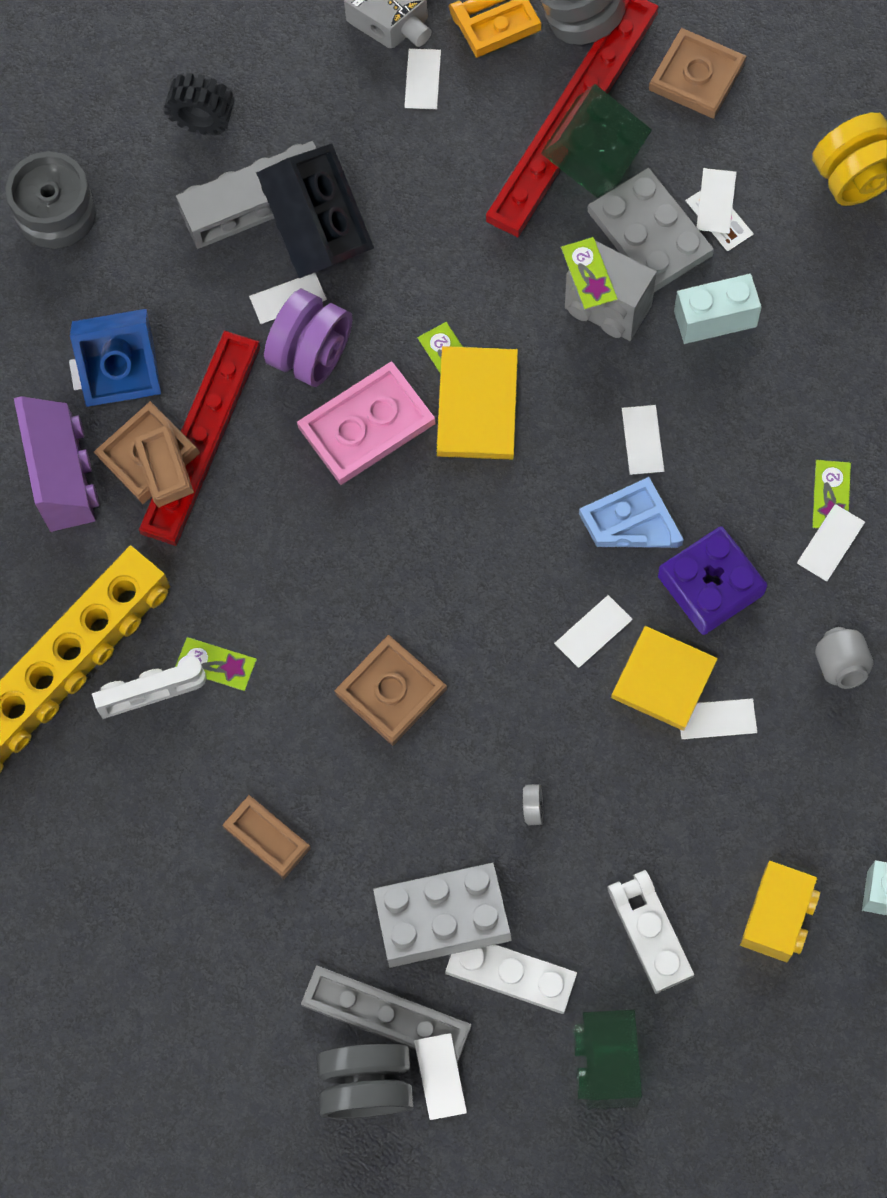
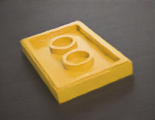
[437,346,518,460]

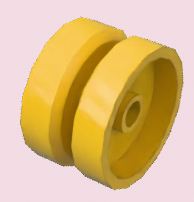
[812,112,887,206]

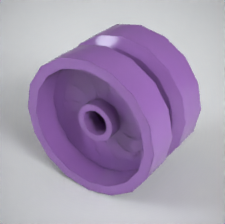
[264,288,353,387]

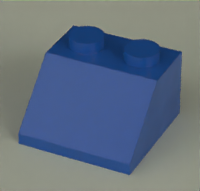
[70,309,161,407]

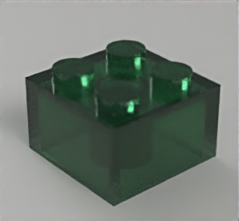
[541,84,652,198]
[573,1009,642,1110]

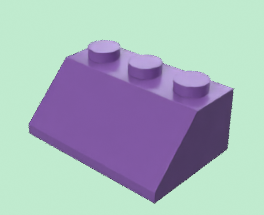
[14,396,99,532]

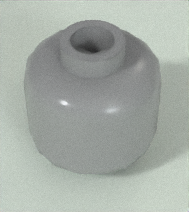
[815,627,874,689]

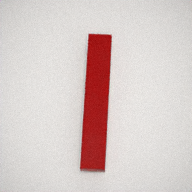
[139,330,260,546]

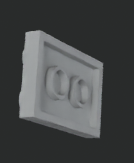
[588,168,714,292]
[373,863,512,968]

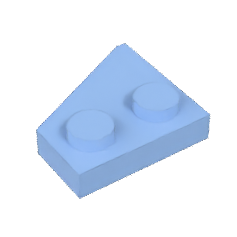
[579,477,684,548]

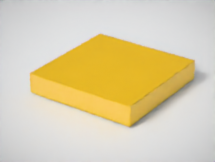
[611,626,718,731]

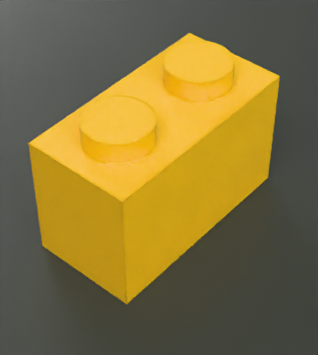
[740,860,820,962]

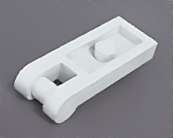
[92,655,206,719]
[607,870,694,994]

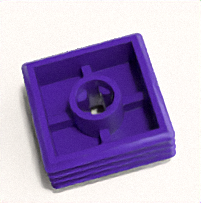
[658,526,767,635]

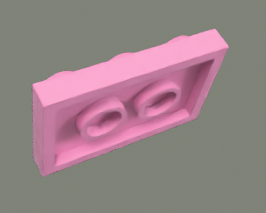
[297,361,436,485]

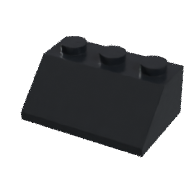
[256,143,374,279]

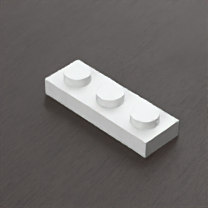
[445,945,577,1014]

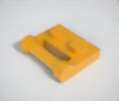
[449,0,541,58]

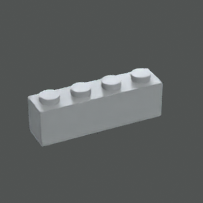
[176,141,316,249]

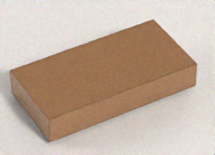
[133,424,194,508]
[222,795,311,879]

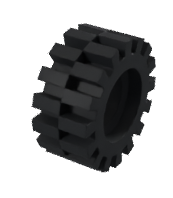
[164,73,235,135]

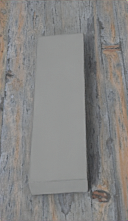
[301,965,472,1065]

